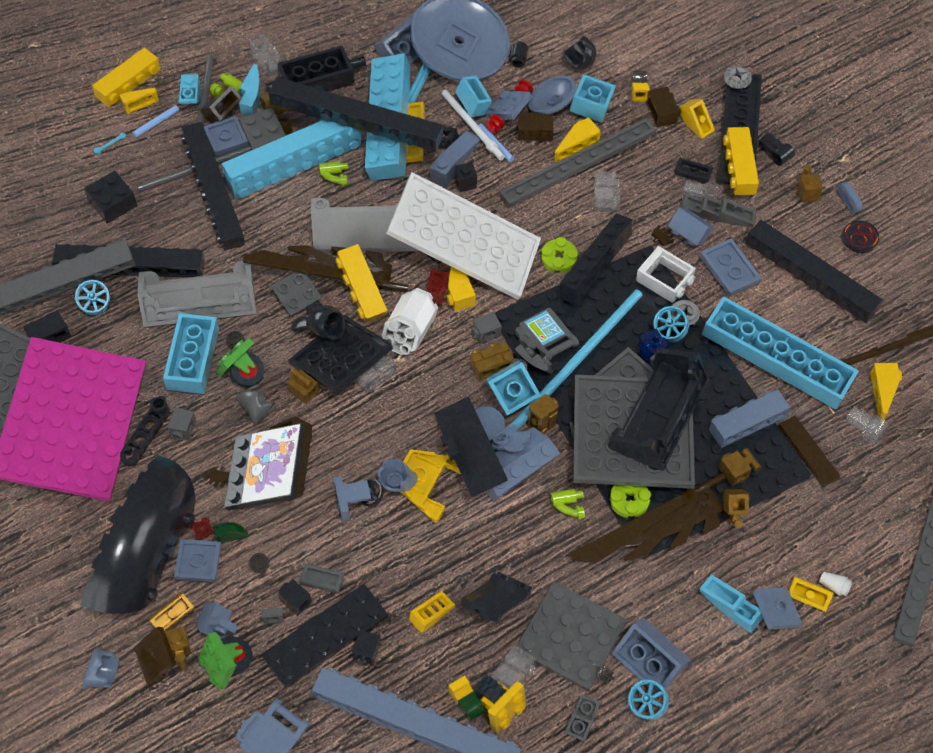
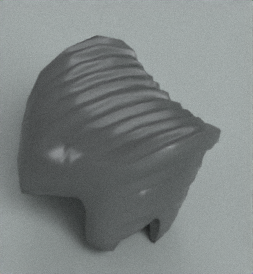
[237,384,274,426]

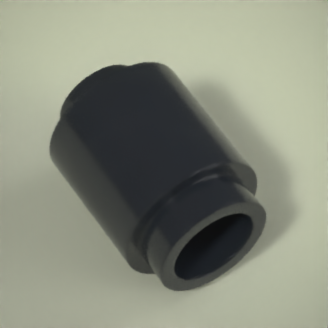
[510,41,529,68]

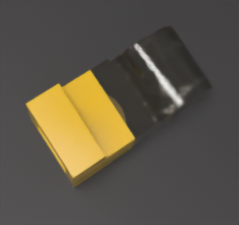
[631,70,649,101]

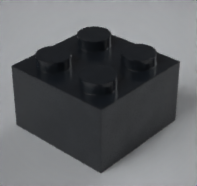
[84,171,137,224]

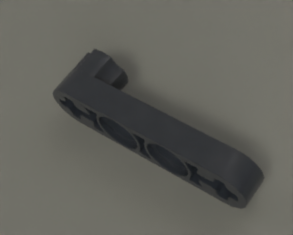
[120,396,170,467]

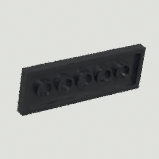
[261,584,388,689]

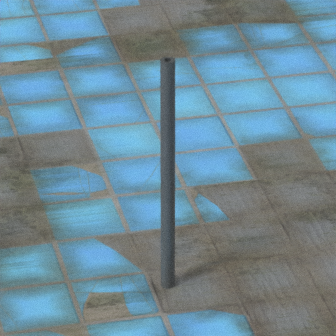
[197,54,214,126]
[137,145,252,192]

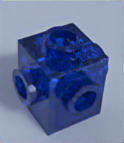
[638,329,668,363]

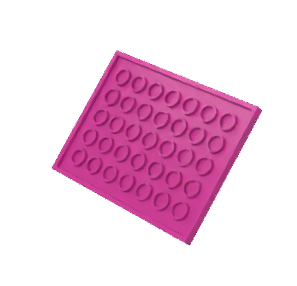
[0,337,146,501]

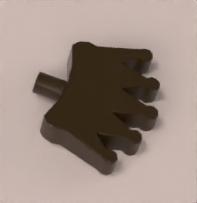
[651,225,674,246]
[204,466,230,488]

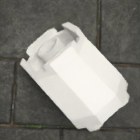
[382,288,438,355]

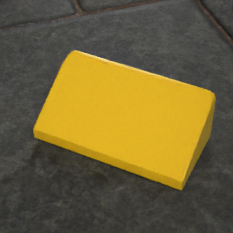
[789,576,834,612]

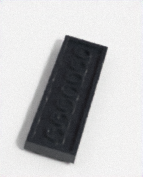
[718,74,762,185]

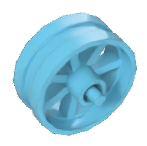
[75,280,110,315]
[653,306,689,343]
[628,680,669,720]

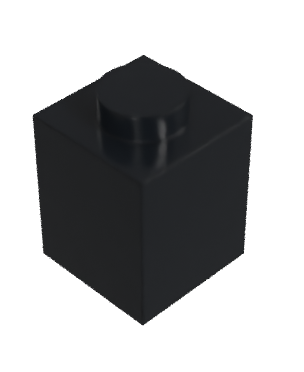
[455,162,477,192]
[278,579,312,617]
[352,630,381,666]

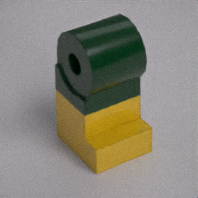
[449,676,485,721]

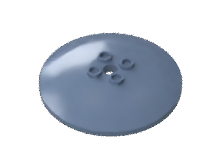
[411,0,510,81]

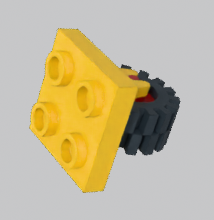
[473,675,526,734]

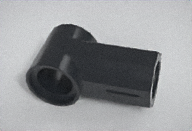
[759,132,795,166]

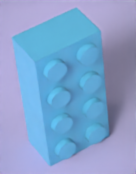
[163,313,219,394]

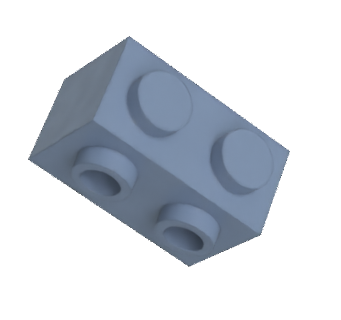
[668,207,714,246]

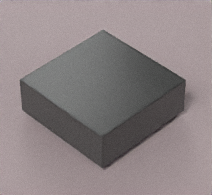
[261,607,285,624]

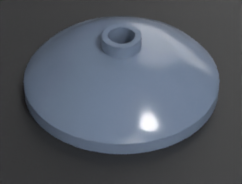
[528,75,577,114]

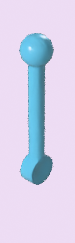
[94,132,126,155]

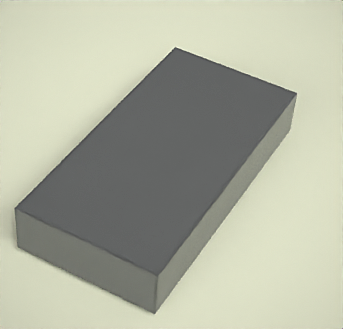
[299,564,345,594]

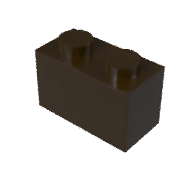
[200,85,242,124]
[646,86,680,128]
[518,113,553,141]

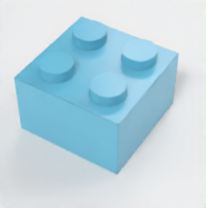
[570,74,616,123]
[486,360,541,415]

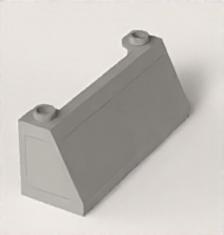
[311,198,420,253]
[137,261,256,327]

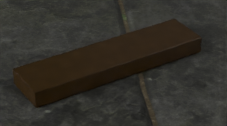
[778,415,840,487]

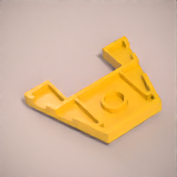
[401,449,461,524]

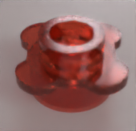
[191,517,214,540]

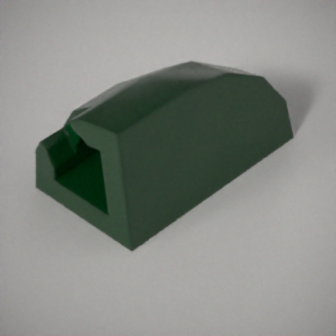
[213,522,250,544]

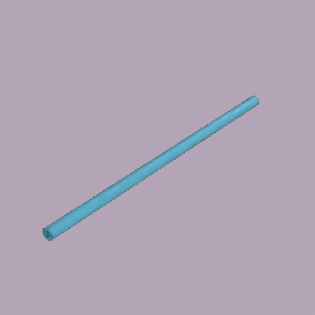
[492,289,643,452]

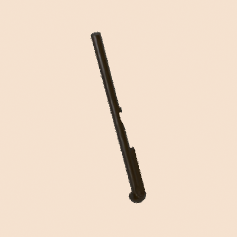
[841,325,933,365]

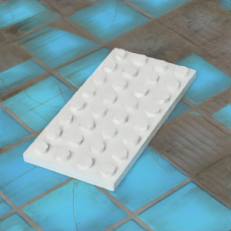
[386,172,541,300]

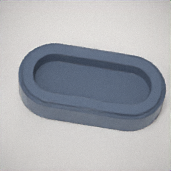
[838,181,862,214]

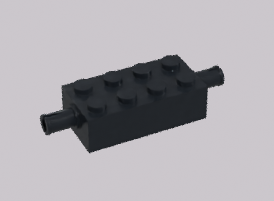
[265,45,367,92]

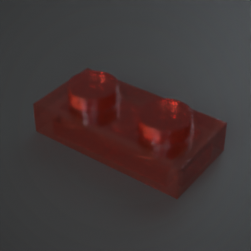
[426,270,449,307]

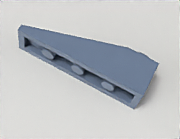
[430,131,481,188]

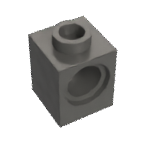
[471,312,502,344]
[167,407,196,441]

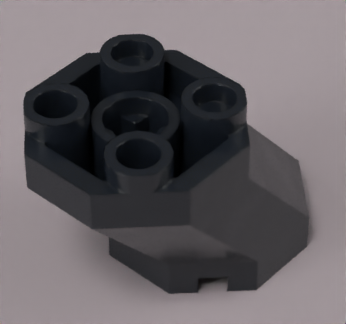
[460,570,532,623]

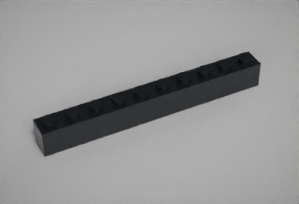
[268,77,443,152]

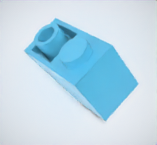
[179,74,201,104]

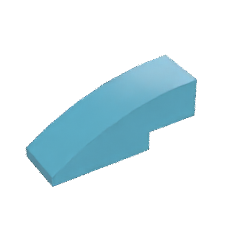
[239,64,261,116]
[699,574,763,633]

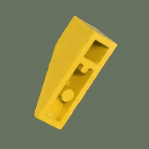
[554,117,601,163]
[446,267,476,312]
[870,363,902,423]

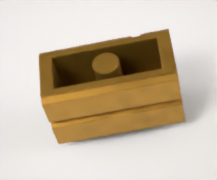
[470,343,514,380]
[528,394,559,434]
[148,592,195,631]

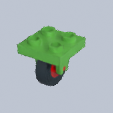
[215,338,264,387]
[199,632,253,691]

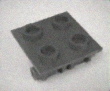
[270,272,322,316]

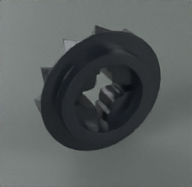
[438,125,459,149]

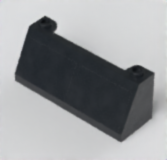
[609,347,710,471]

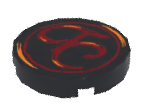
[842,220,879,253]

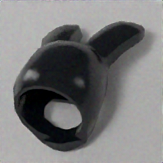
[290,302,346,341]

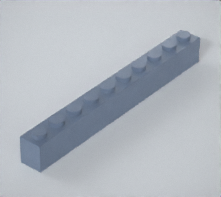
[312,668,521,753]

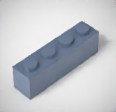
[709,390,791,448]

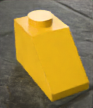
[679,99,715,139]

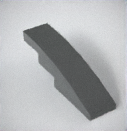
[681,193,757,227]

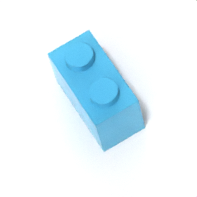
[455,75,492,117]

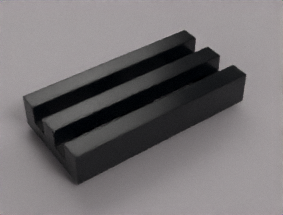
[674,157,713,184]

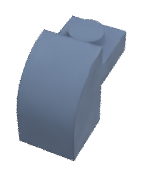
[197,602,238,639]

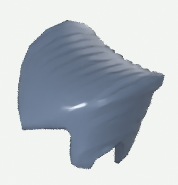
[378,459,417,492]
[82,648,119,689]

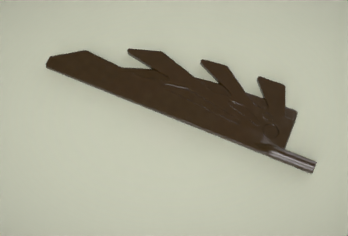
[243,245,408,292]
[570,473,726,563]

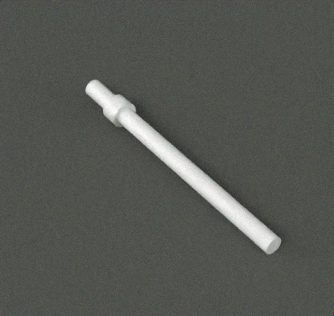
[441,90,505,161]

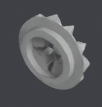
[724,65,752,88]
[671,300,700,327]

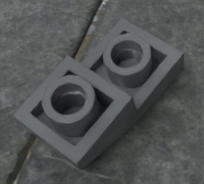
[515,344,554,374]
[565,694,601,742]

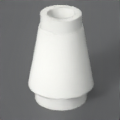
[819,572,852,596]

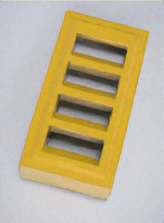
[119,88,159,114]
[409,591,455,633]

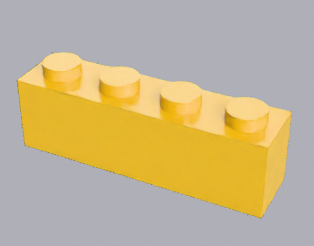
[92,47,161,108]
[723,127,759,195]
[335,244,387,324]

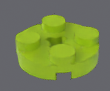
[541,237,578,273]
[610,485,651,518]

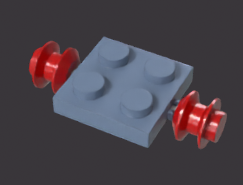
[485,80,533,134]

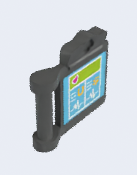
[515,308,579,360]

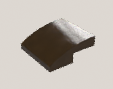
[134,627,177,687]

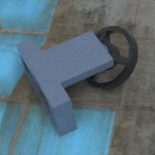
[334,476,384,521]

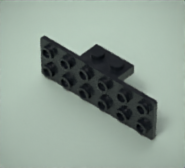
[434,397,508,497]

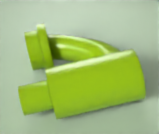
[210,73,243,96]
[319,161,348,188]
[550,489,585,521]

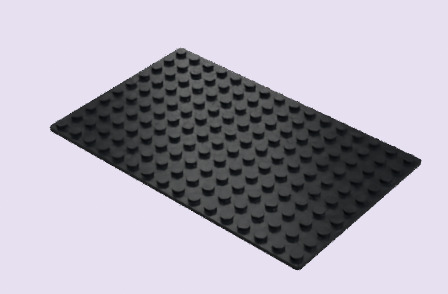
[495,246,811,559]

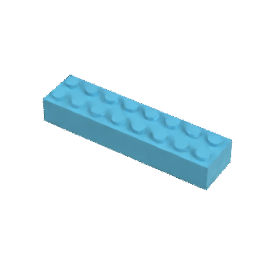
[365,53,411,181]
[222,120,362,200]
[701,296,859,409]

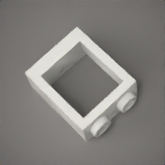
[636,246,695,303]

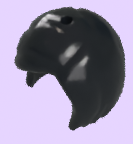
[562,36,597,70]

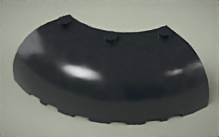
[81,455,196,614]

